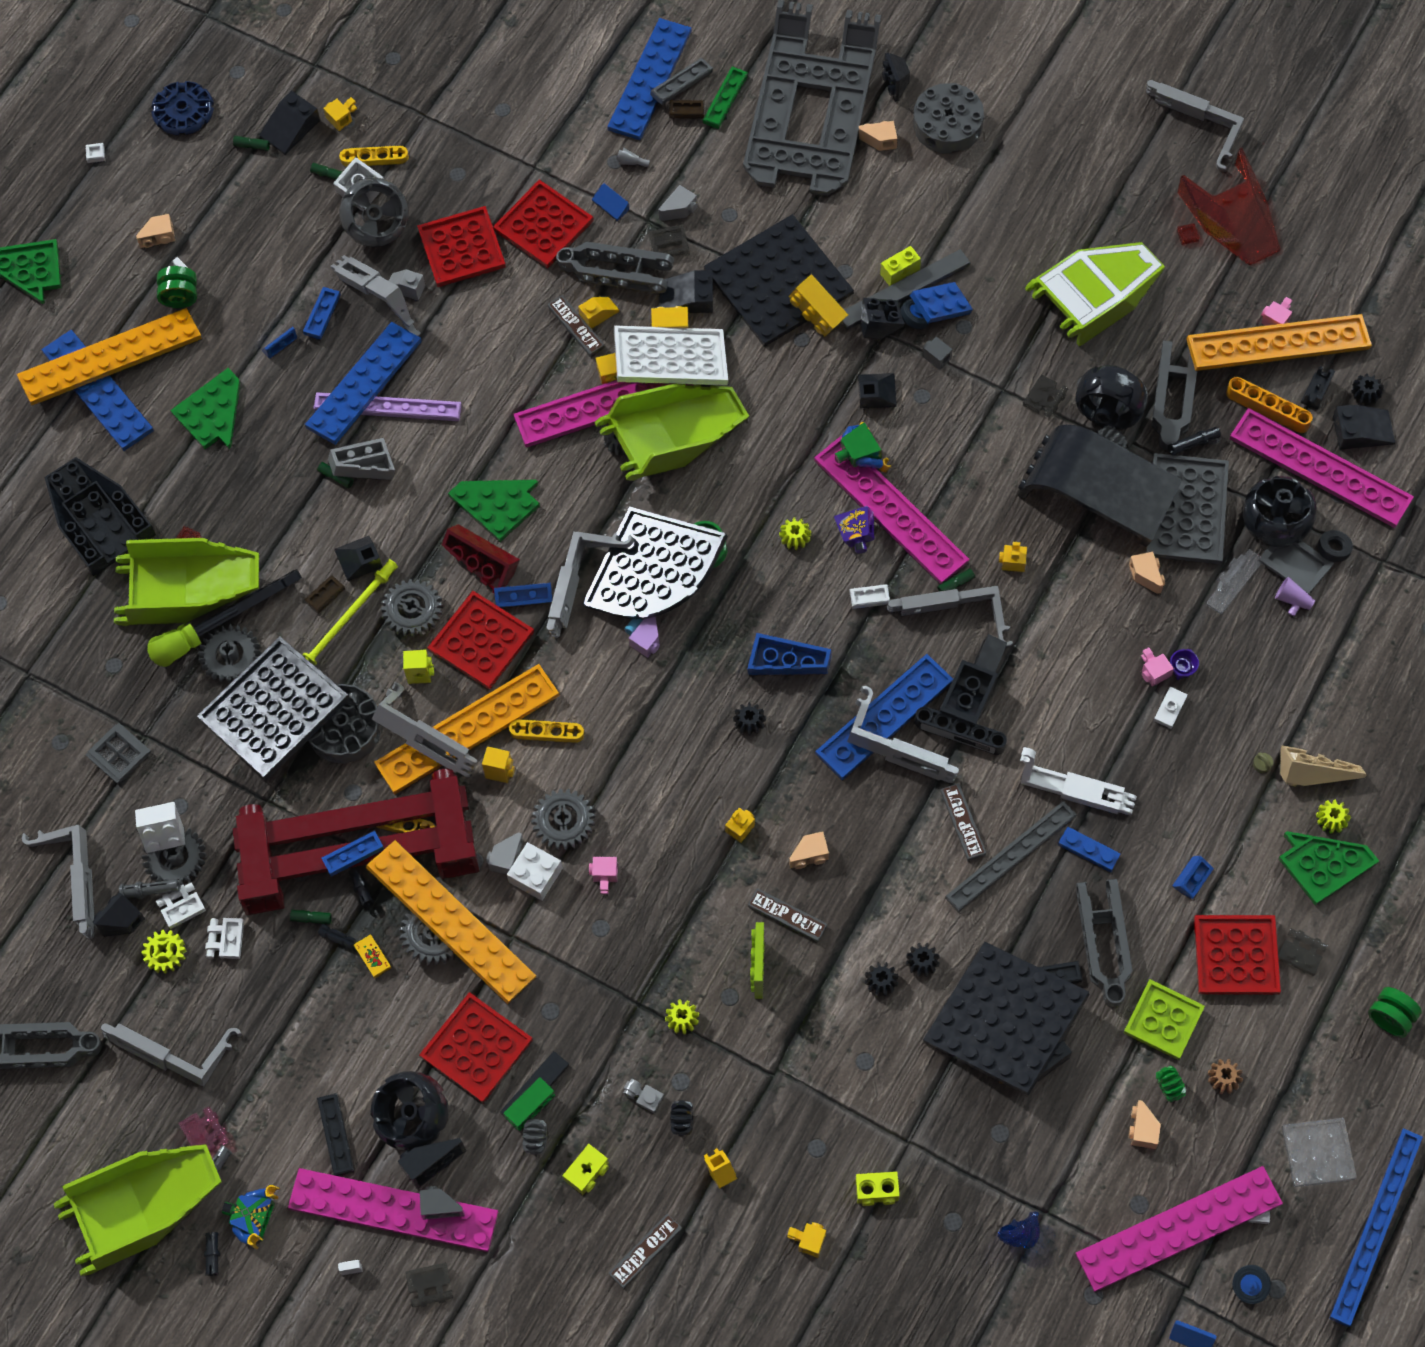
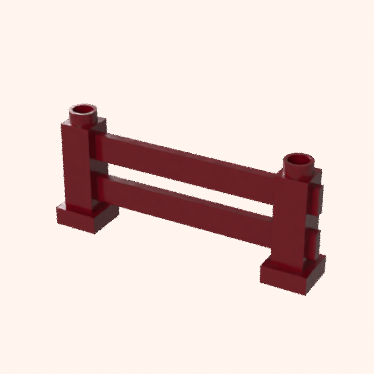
[233,769,480,916]

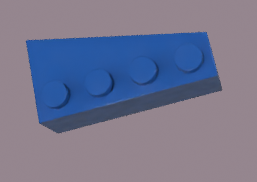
[747,633,832,675]

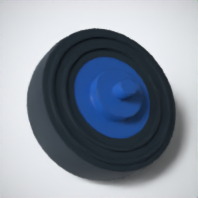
[901,299,930,329]
[1232,1265,1271,1304]

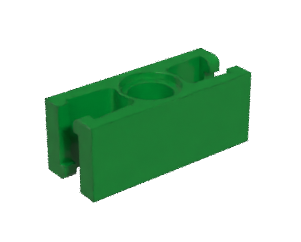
[503,1077,556,1132]

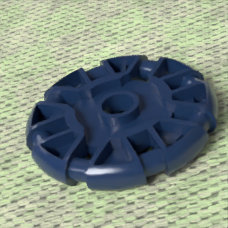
[151,81,214,135]

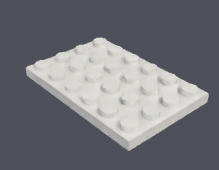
[614,326,728,385]

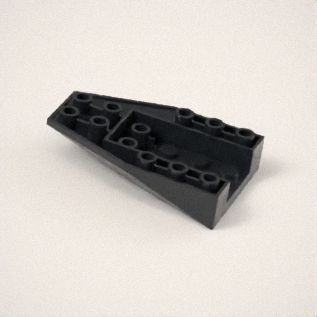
[44,457,156,576]

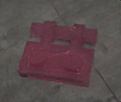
[178,1106,229,1152]

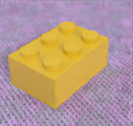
[788,274,848,337]

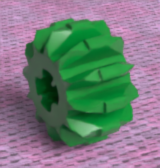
[1156,1066,1186,1102]

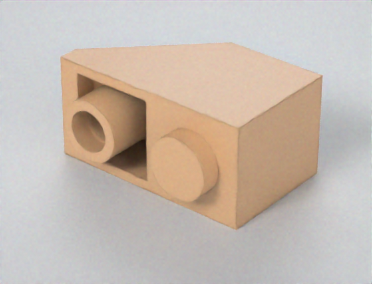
[858,121,897,151]
[136,214,175,248]
[1129,552,1165,594]
[789,832,829,869]
[1128,1100,1161,1149]

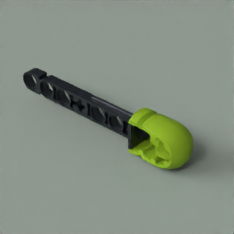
[147,569,302,667]

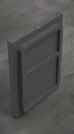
[1258,541,1334,594]

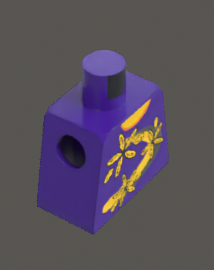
[834,506,874,554]

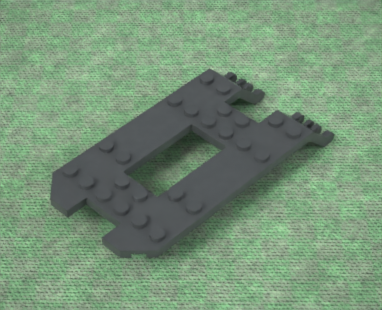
[743,0,882,196]

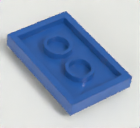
[910,282,973,323]

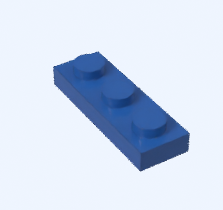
[303,287,341,340]
[494,582,553,607]
[1058,827,1120,872]
[322,831,384,877]

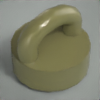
[1253,752,1273,773]

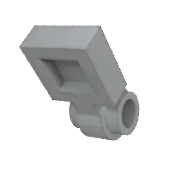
[623,1079,664,1113]

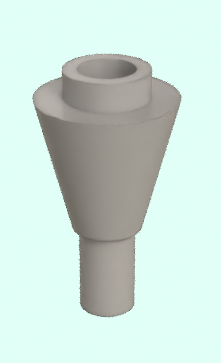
[617,148,650,167]

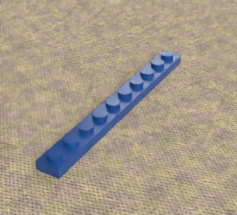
[1329,1128,1423,1327]

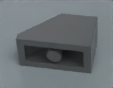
[420,1186,465,1220]

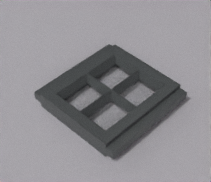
[86,723,151,784]

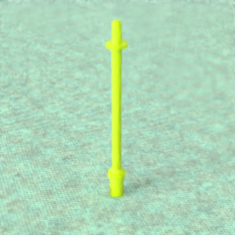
[302,559,398,665]

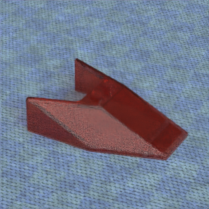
[1177,148,1281,265]

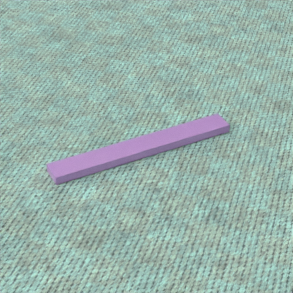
[314,392,462,421]

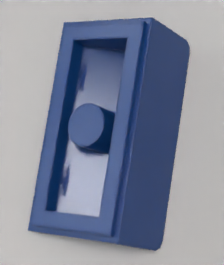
[592,183,630,221]
[262,327,297,359]
[1173,856,1214,899]
[1169,1320,1217,1347]

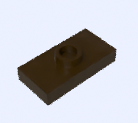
[669,100,705,118]
[304,575,345,614]

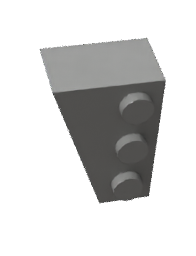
[328,438,395,480]

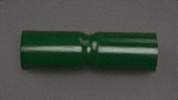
[233,136,270,151]
[310,163,343,180]
[317,462,354,489]
[937,568,975,592]
[290,909,332,925]

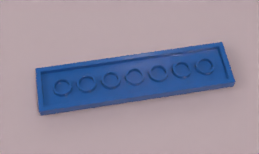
[607,18,692,140]
[305,322,421,445]
[41,330,154,451]
[815,654,953,780]

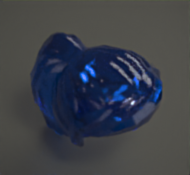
[997,1211,1040,1249]

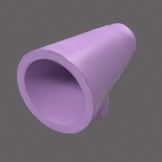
[1275,577,1315,617]

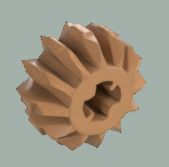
[1207,1059,1243,1094]

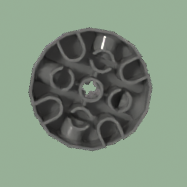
[913,83,984,154]
[308,684,382,764]

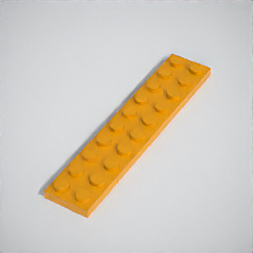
[17,308,202,406]
[1186,314,1372,371]
[374,664,559,795]
[366,840,536,1004]

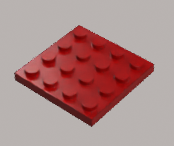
[493,179,594,269]
[417,206,506,287]
[427,591,534,690]
[1194,915,1281,995]
[419,992,533,1104]

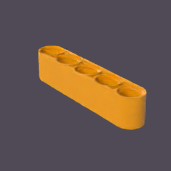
[1226,377,1313,433]

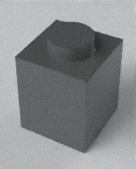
[923,337,953,370]

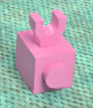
[1261,297,1292,326]
[1141,648,1174,687]
[589,857,618,894]

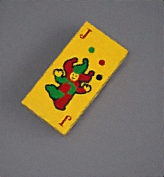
[354,934,391,979]

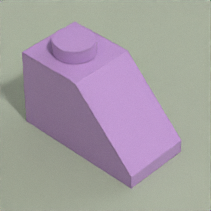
[629,617,660,658]

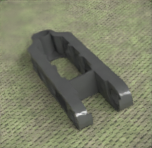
[556,242,674,293]
[1151,340,1197,451]
[1076,879,1132,1007]
[0,1022,102,1069]

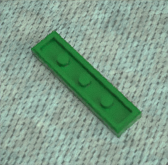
[703,67,748,129]

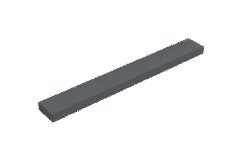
[842,249,970,330]
[945,801,1077,913]

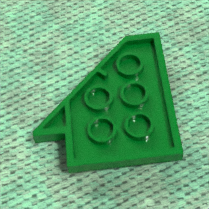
[0,239,62,304]
[170,368,240,450]
[448,480,540,542]
[1278,831,1379,906]

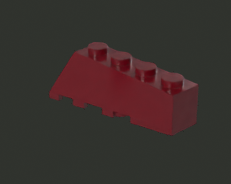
[441,524,520,593]

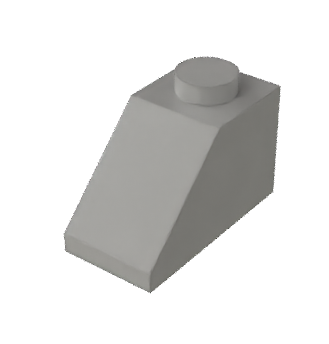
[658,185,698,221]
[389,269,425,301]
[486,833,524,875]

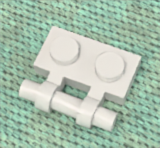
[156,882,206,929]
[205,918,244,959]

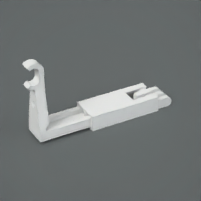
[1020,747,1137,815]

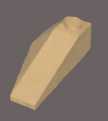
[1280,746,1366,786]

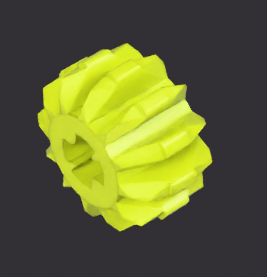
[779,517,811,550]
[1316,799,1351,834]
[665,999,699,1034]

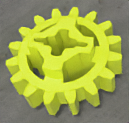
[142,930,187,974]

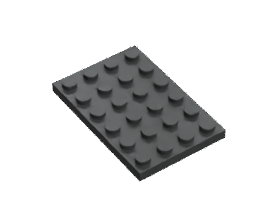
[1146,453,1229,564]

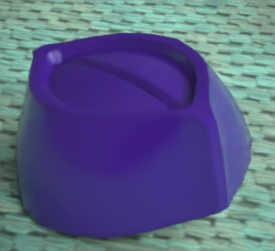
[1170,649,1199,680]

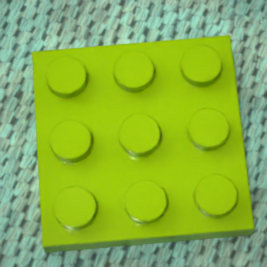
[750,922,764,999]
[1123,979,1205,1060]

